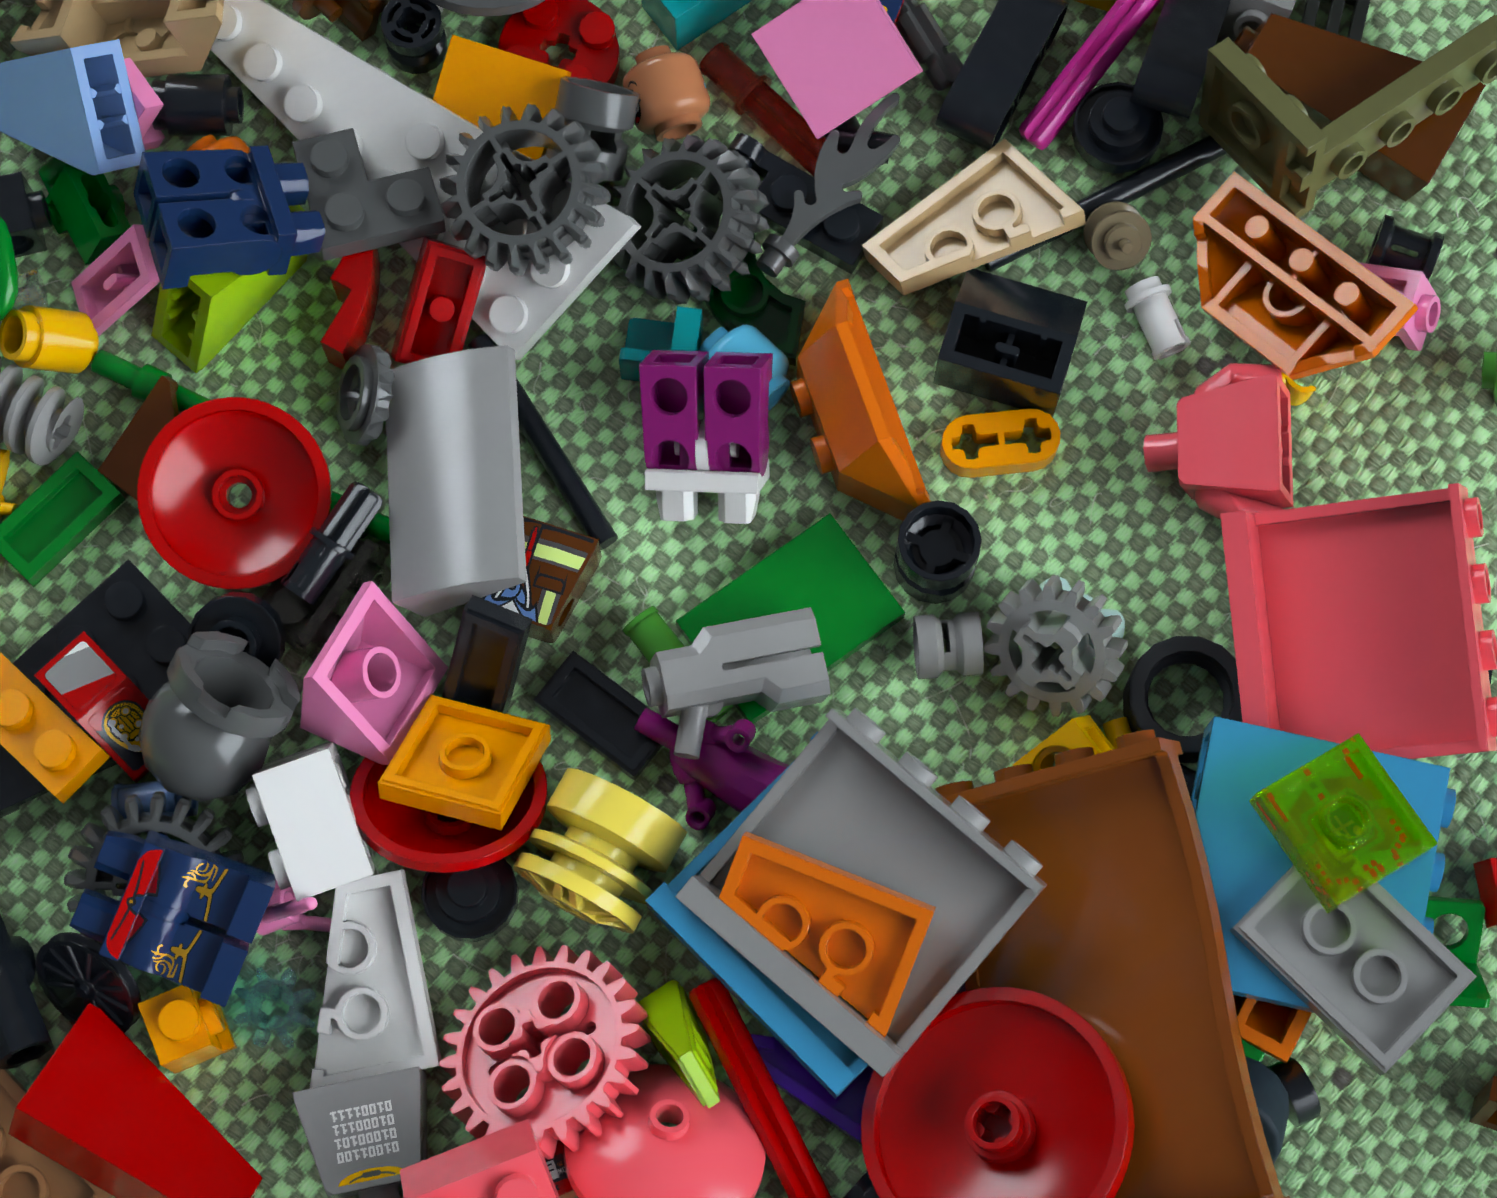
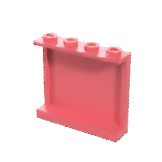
[1220,483,1497,759]

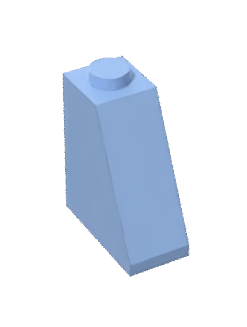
[0,39,145,175]

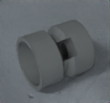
[546,77,640,181]

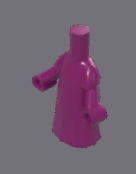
[634,707,789,830]

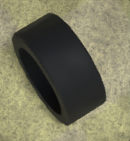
[1123,636,1242,763]

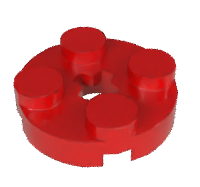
[498,0,620,84]

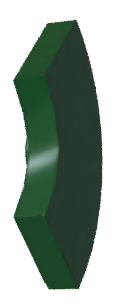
[693,226,806,366]

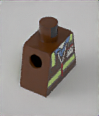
[465,516,602,643]

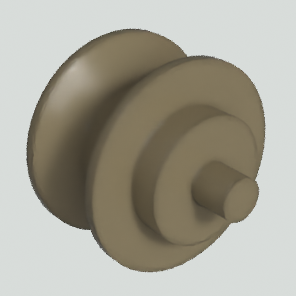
[1083,201,1152,270]

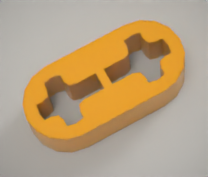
[940,409,1061,478]

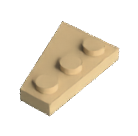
[862,138,1086,296]

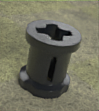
[1366,214,1444,281]

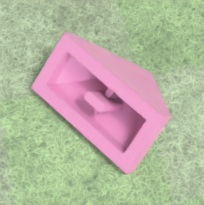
[71,224,160,337]

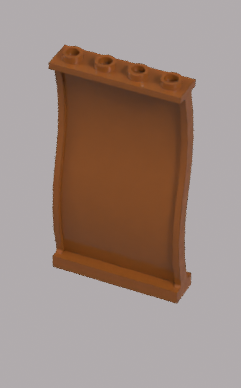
[935,730,1290,1198]

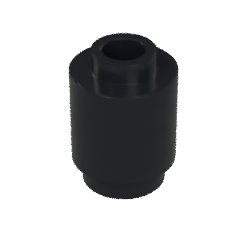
[151,74,244,136]

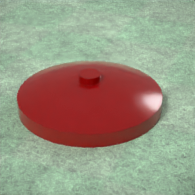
[861,987,1135,1198]

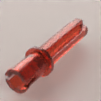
[699,41,840,177]

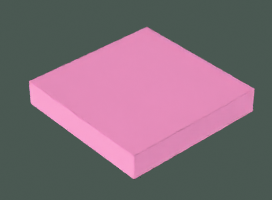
[751,0,923,139]

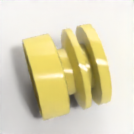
[513,768,687,934]

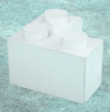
[246,741,375,901]

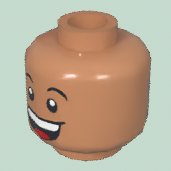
[623,45,710,142]

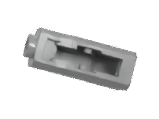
[641,607,831,760]

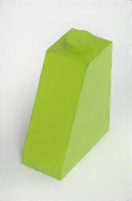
[151,205,308,373]

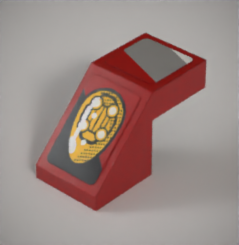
[34,631,149,783]

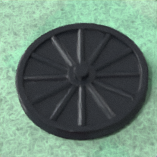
[36,932,142,1033]

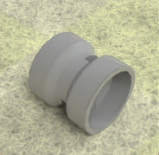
[913,611,984,679]

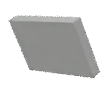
[1230,835,1477,1076]

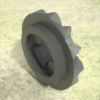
[336,344,395,446]

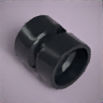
[893,500,982,604]

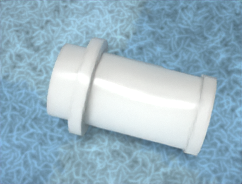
[1124,276,1191,360]

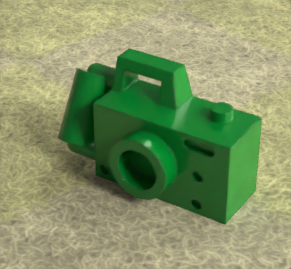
[38,157,131,265]

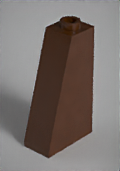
[1234,13,1486,202]

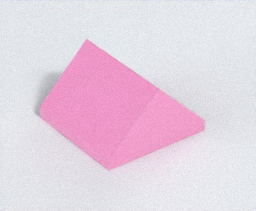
[300,581,448,765]

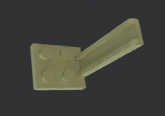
[1198,15,1497,218]

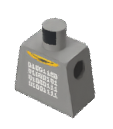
[292,1066,428,1198]

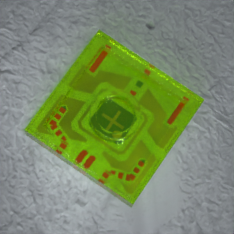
[1249,733,1438,913]

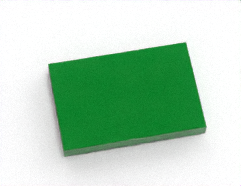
[676,513,905,724]

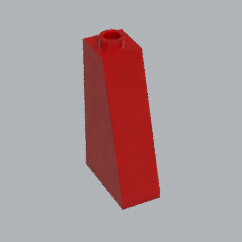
[8,1003,263,1198]

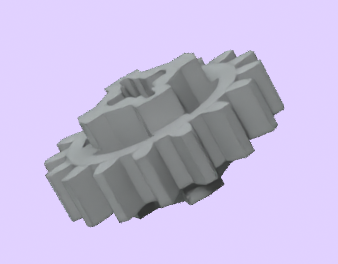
[984,575,1128,717]

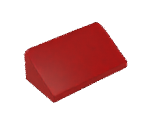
[391,237,487,364]

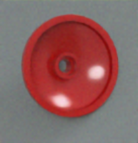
[137,397,332,590]
[350,757,548,873]

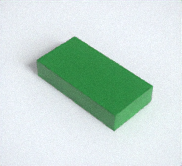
[0,451,125,587]

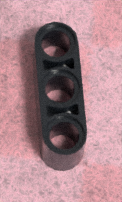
[935,0,1069,151]
[1130,0,1231,121]

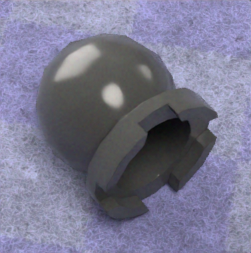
[138,631,301,802]

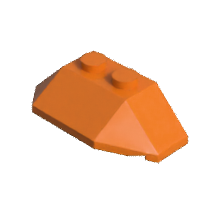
[1193,171,1418,380]
[790,278,931,521]

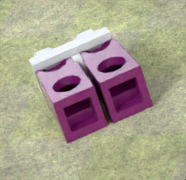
[639,350,773,524]

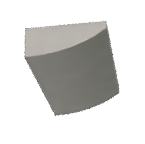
[386,346,527,617]

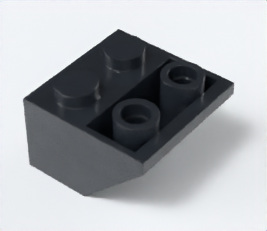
[933,269,1087,417]

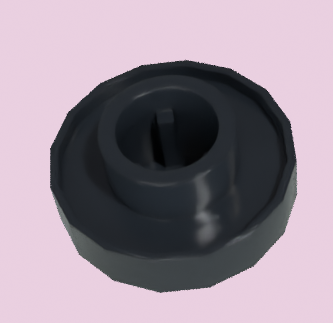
[1071,82,1164,174]
[188,591,286,668]
[421,858,519,942]

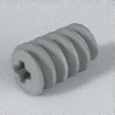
[0,357,84,466]

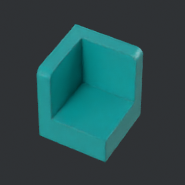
[619,306,703,382]

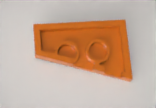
[719,831,936,1037]

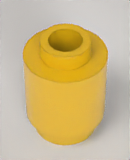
[0,305,99,374]

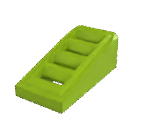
[638,980,720,1108]

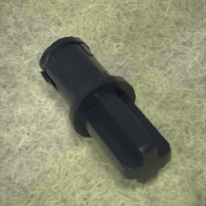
[280,481,383,605]

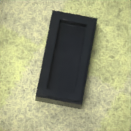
[442,595,533,714]
[533,651,662,781]

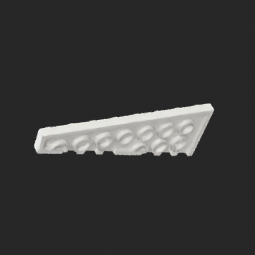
[211,0,642,360]

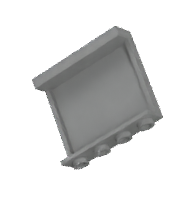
[675,708,1047,1077]

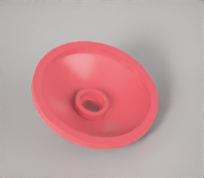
[563,1064,766,1198]

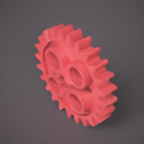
[439,945,651,1160]

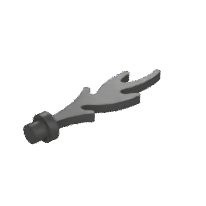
[756,93,900,278]

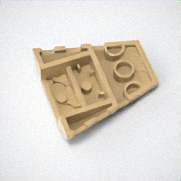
[10,0,224,78]

